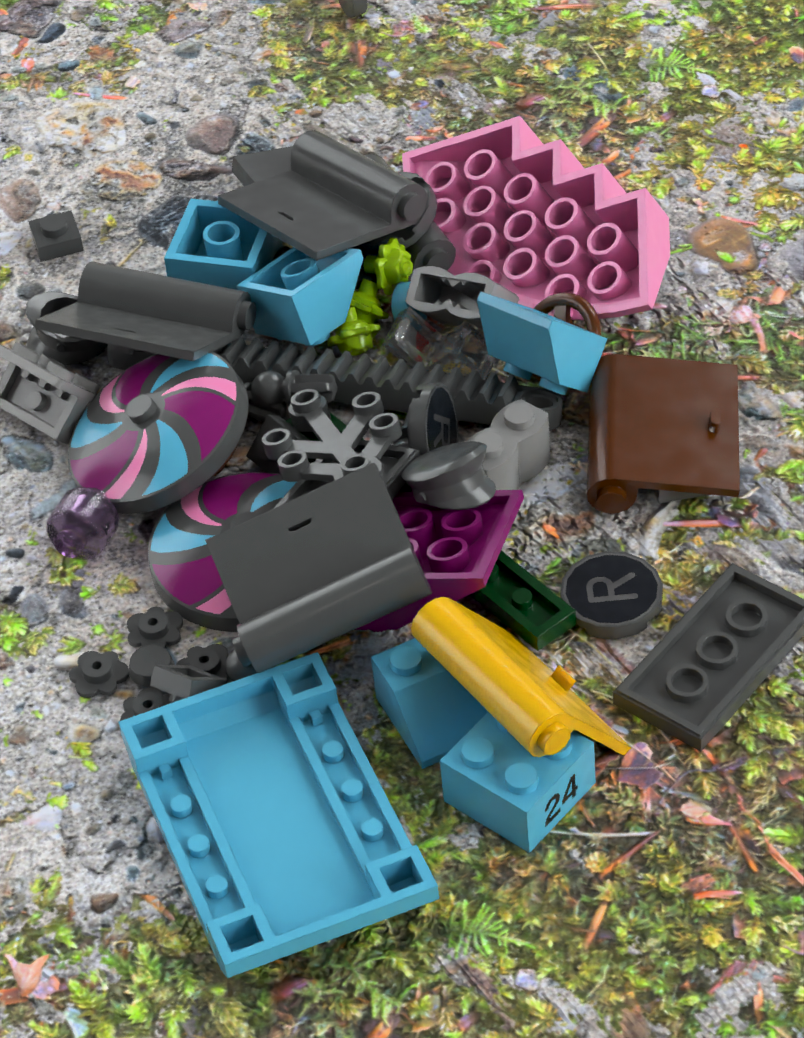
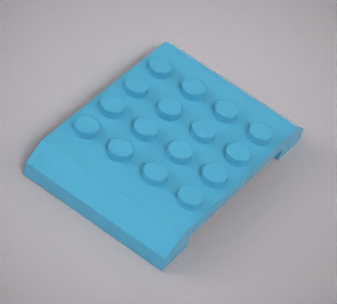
[118,652,439,978]

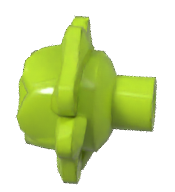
[364,238,413,295]
[349,278,390,324]
[327,307,381,356]

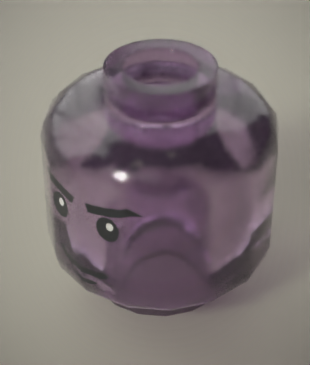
[46,487,119,560]

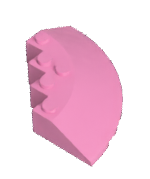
[402,116,670,320]

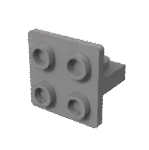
[0,342,101,444]

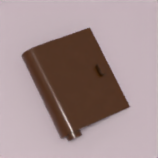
[587,354,740,514]

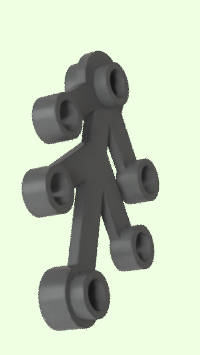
[261,389,402,482]

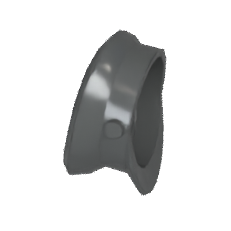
[25,291,107,365]
[401,441,496,510]

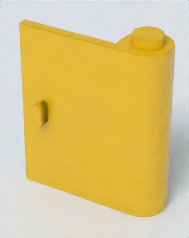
[411,597,631,757]

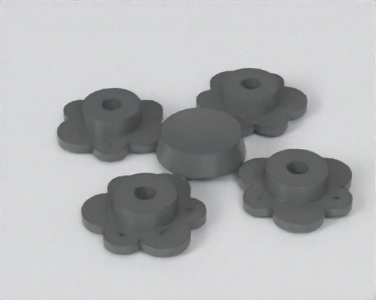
[69,606,228,721]

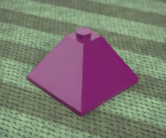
[355,490,524,632]

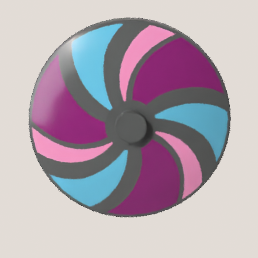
[68,351,249,514]
[148,472,297,632]

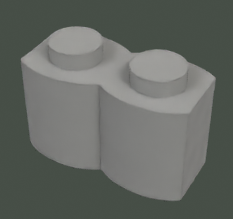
[405,266,519,330]
[466,399,550,490]

